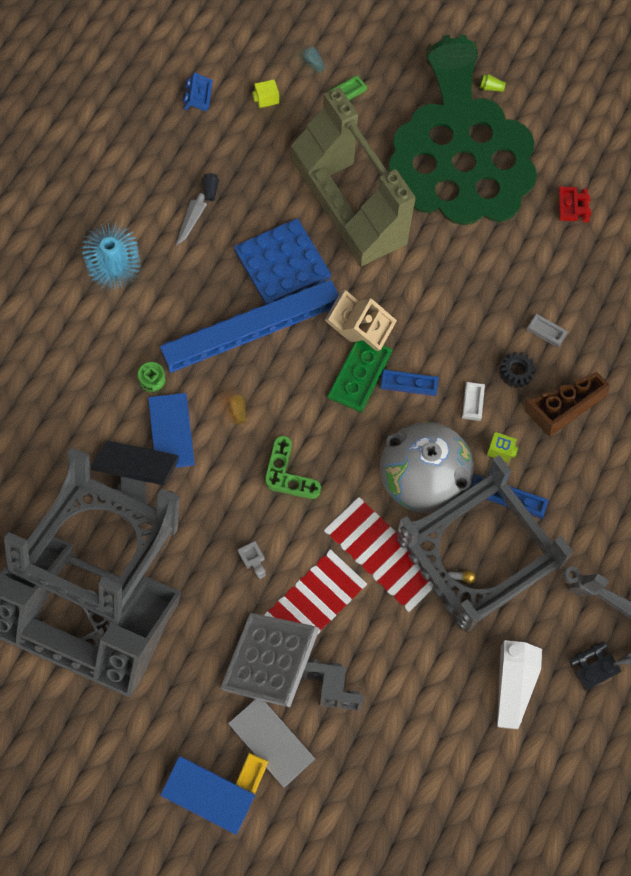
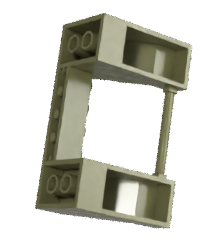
[291,87,415,267]

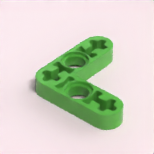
[266,436,321,499]

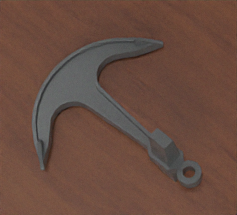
[562,567,631,666]

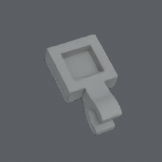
[238,541,266,579]

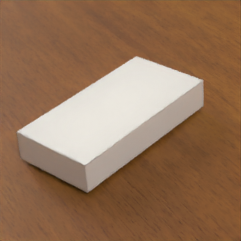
[462,382,485,421]

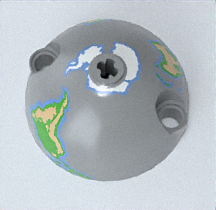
[379,422,474,513]

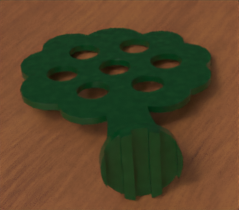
[389,34,537,225]

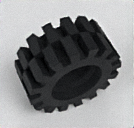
[500,351,535,388]

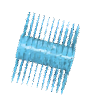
[83,223,140,289]

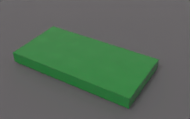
[328,340,393,413]

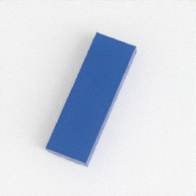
[380,369,439,396]

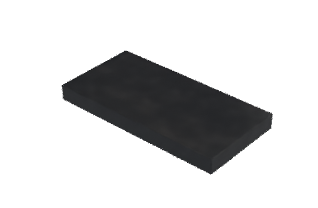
[91,440,179,486]

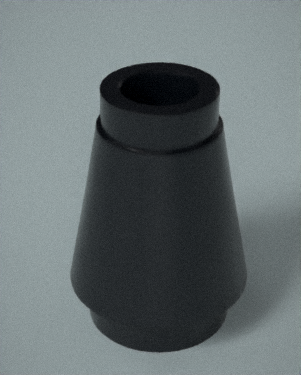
[202,173,219,202]

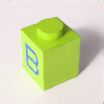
[487,432,518,463]

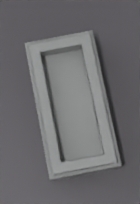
[526,314,568,348]

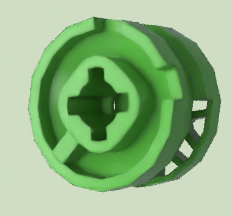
[138,362,166,392]

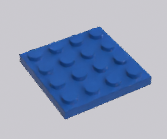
[234,218,331,305]

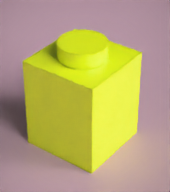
[252,79,279,108]

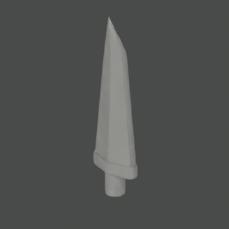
[176,193,207,246]

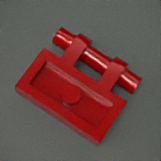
[558,186,591,223]

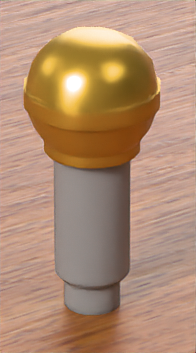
[447,570,476,584]

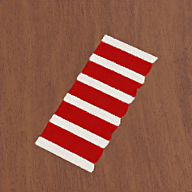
[324,497,444,612]
[264,549,367,633]

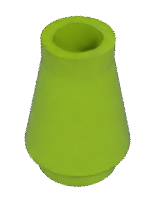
[479,74,506,92]

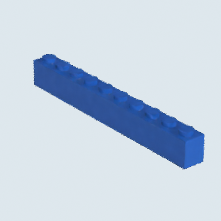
[160,280,339,373]

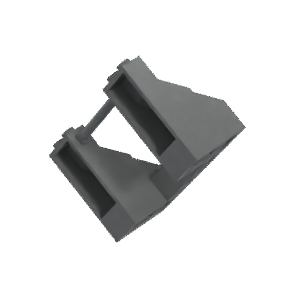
[0,537,181,697]

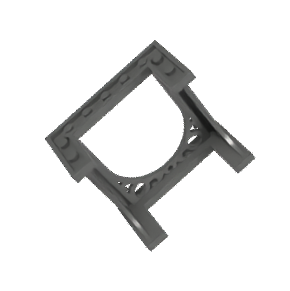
[4,447,180,624]
[397,455,573,633]

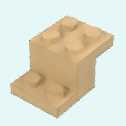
[325,290,397,351]

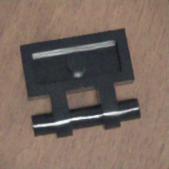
[569,641,622,691]

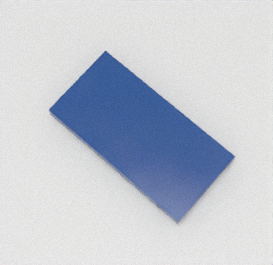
[148,393,195,468]
[160,756,256,835]

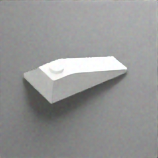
[497,640,542,729]

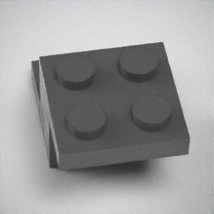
[303,659,364,711]

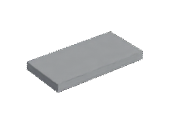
[228,699,315,788]

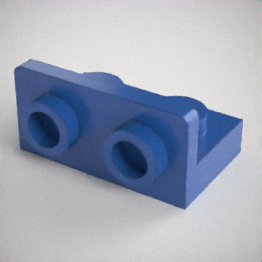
[182,73,213,111]

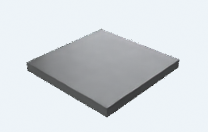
[220,613,319,708]

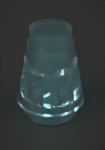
[303,46,326,73]

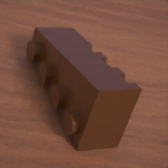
[525,372,610,437]

